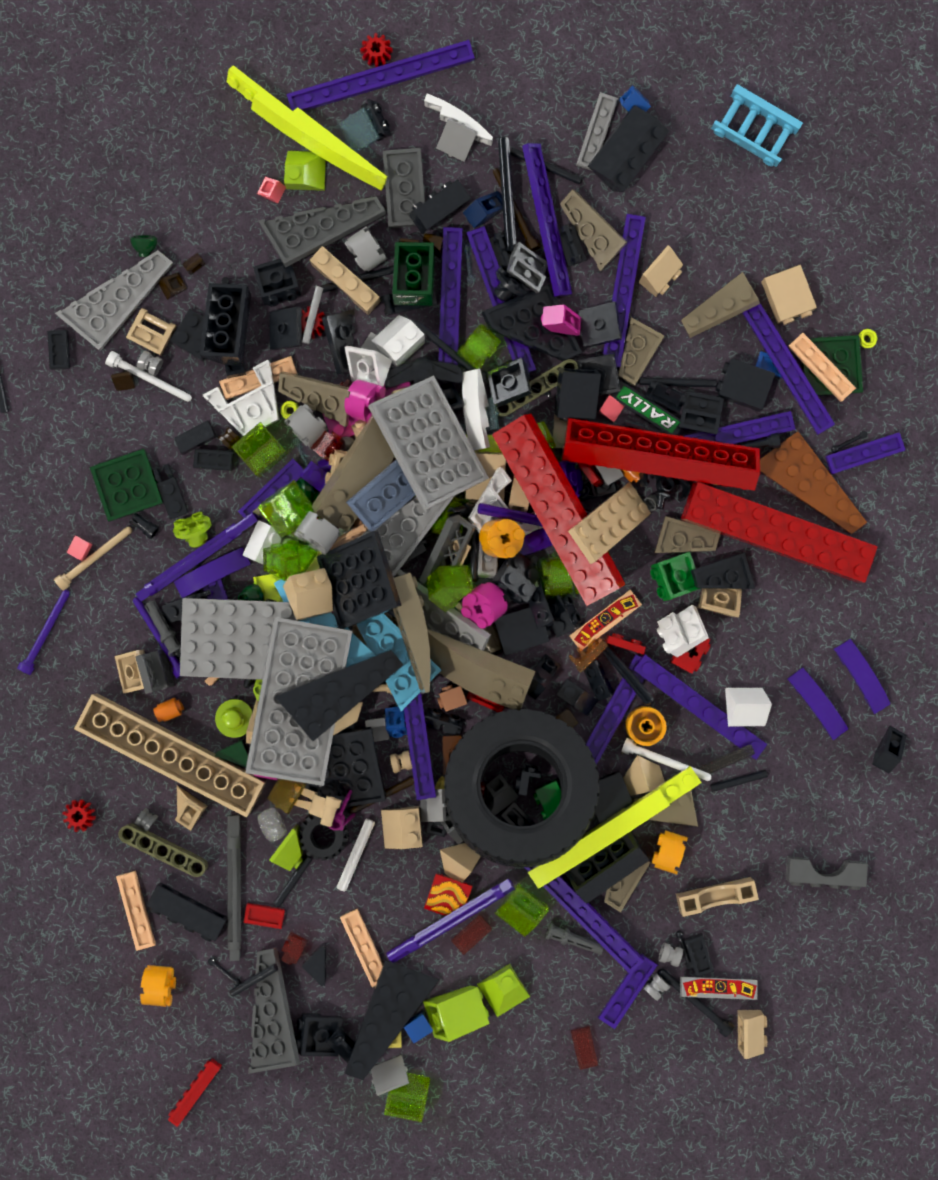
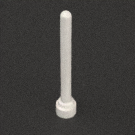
[105,351,192,402]
[621,738,711,781]

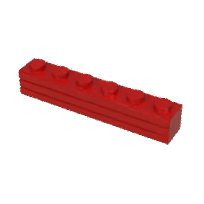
[168,1058,222,1127]

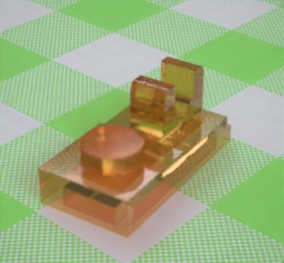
[569,637,608,673]

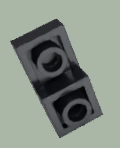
[578,476,618,502]

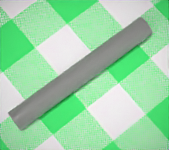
[302,286,323,344]

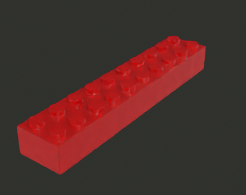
[492,414,626,606]
[562,418,760,491]
[680,482,878,583]

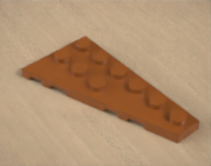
[760,431,867,534]

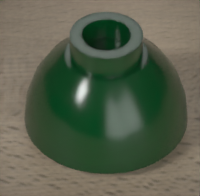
[130,235,157,257]
[294,478,318,505]
[238,584,264,601]

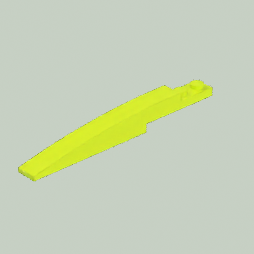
[227,65,387,190]
[528,766,701,889]

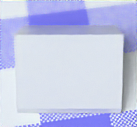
[345,346,392,386]
[725,688,772,727]

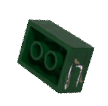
[392,242,435,306]

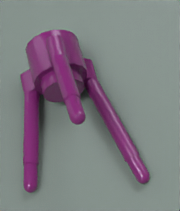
[329,790,356,831]

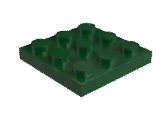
[802,335,863,396]
[90,449,164,522]

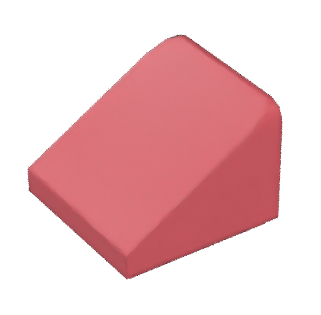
[257,177,286,204]
[598,395,625,423]
[67,535,93,561]

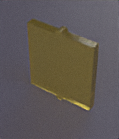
[267,779,306,814]

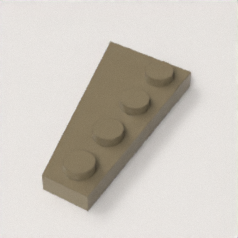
[560,189,628,271]
[681,272,760,338]
[278,371,351,427]

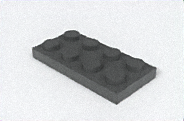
[383,148,425,228]

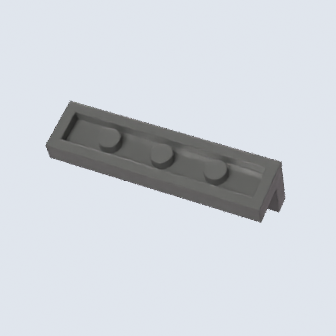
[419,515,476,591]

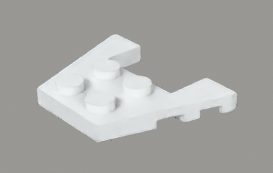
[203,360,279,438]
[468,467,543,538]

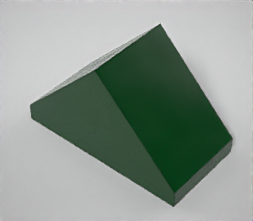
[215,740,249,767]

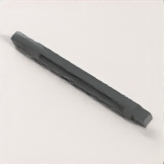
[227,815,241,961]

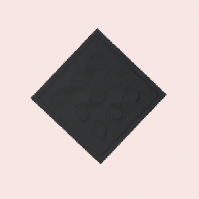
[317,530,402,629]
[304,727,387,808]

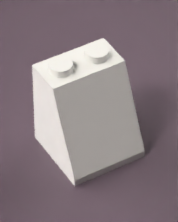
[372,315,425,367]

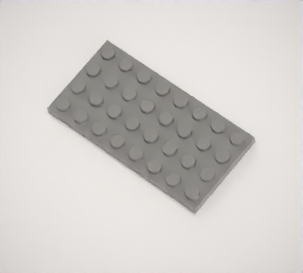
[245,617,352,786]

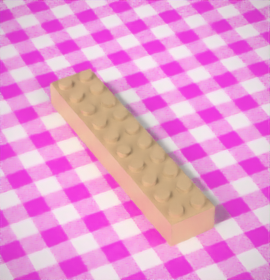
[74,693,267,817]

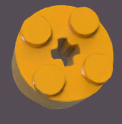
[479,519,525,558]
[625,706,666,746]
[652,830,688,875]
[140,965,176,1007]

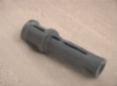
[144,600,181,657]
[545,922,604,955]

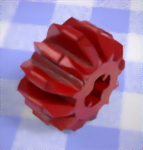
[360,33,393,67]
[301,306,325,340]
[62,799,96,832]

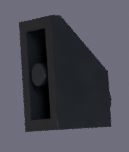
[872,726,907,774]

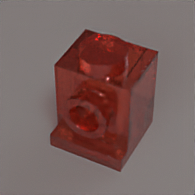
[311,431,343,461]
[281,932,308,965]

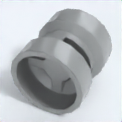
[137,351,163,376]
[658,943,683,967]
[643,973,670,1001]

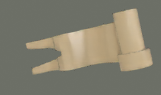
[290,784,342,827]

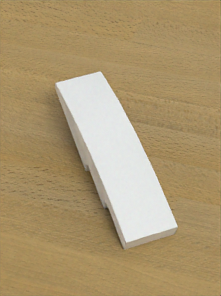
[424,94,493,146]
[462,368,490,450]

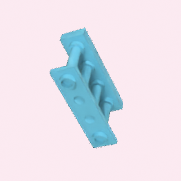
[711,84,803,167]

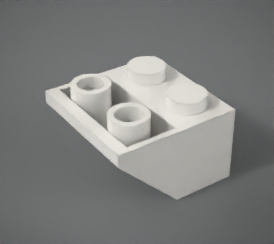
[243,520,299,573]

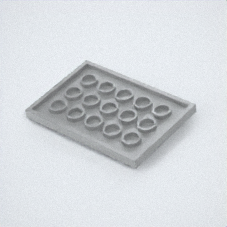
[368,376,489,511]
[180,598,297,680]

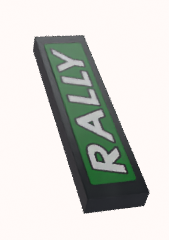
[611,381,681,435]

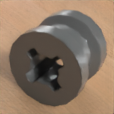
[135,808,159,832]

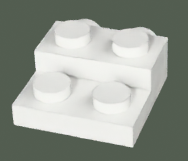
[657,605,709,657]

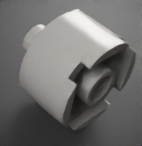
[345,226,388,272]
[284,404,328,449]
[294,511,341,555]

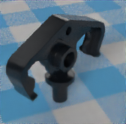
[639,473,691,509]

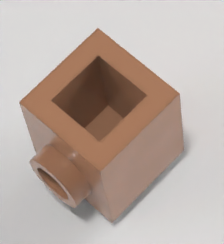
[437,685,467,712]

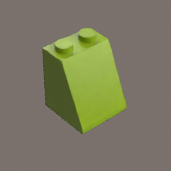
[423,985,489,1042]

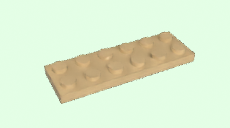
[568,482,651,564]

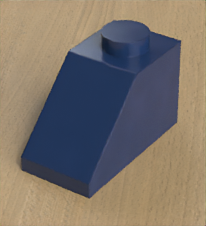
[463,191,503,228]

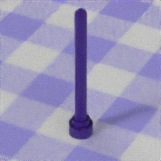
[17,590,70,675]
[133,597,182,679]

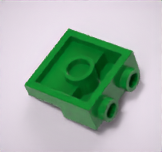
[650,552,701,601]

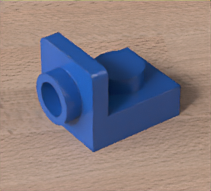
[385,707,407,738]

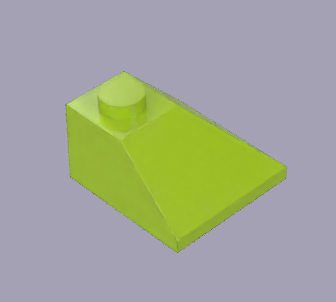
[284,151,326,191]
[269,824,303,871]
[477,964,530,1017]

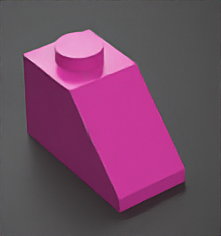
[541,304,581,336]

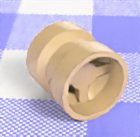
[390,750,412,773]

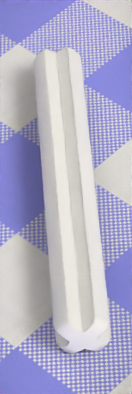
[337,819,375,892]

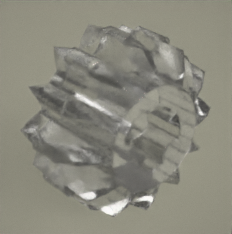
[257,807,287,842]

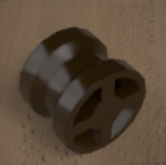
[218,427,242,451]

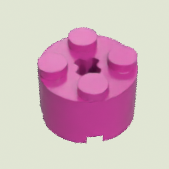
[344,380,386,422]
[461,582,508,629]

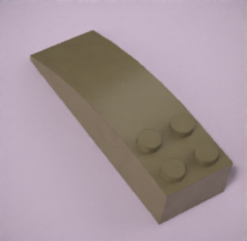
[312,415,395,532]
[393,573,431,694]
[427,629,535,710]

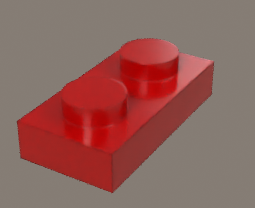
[605,633,646,654]

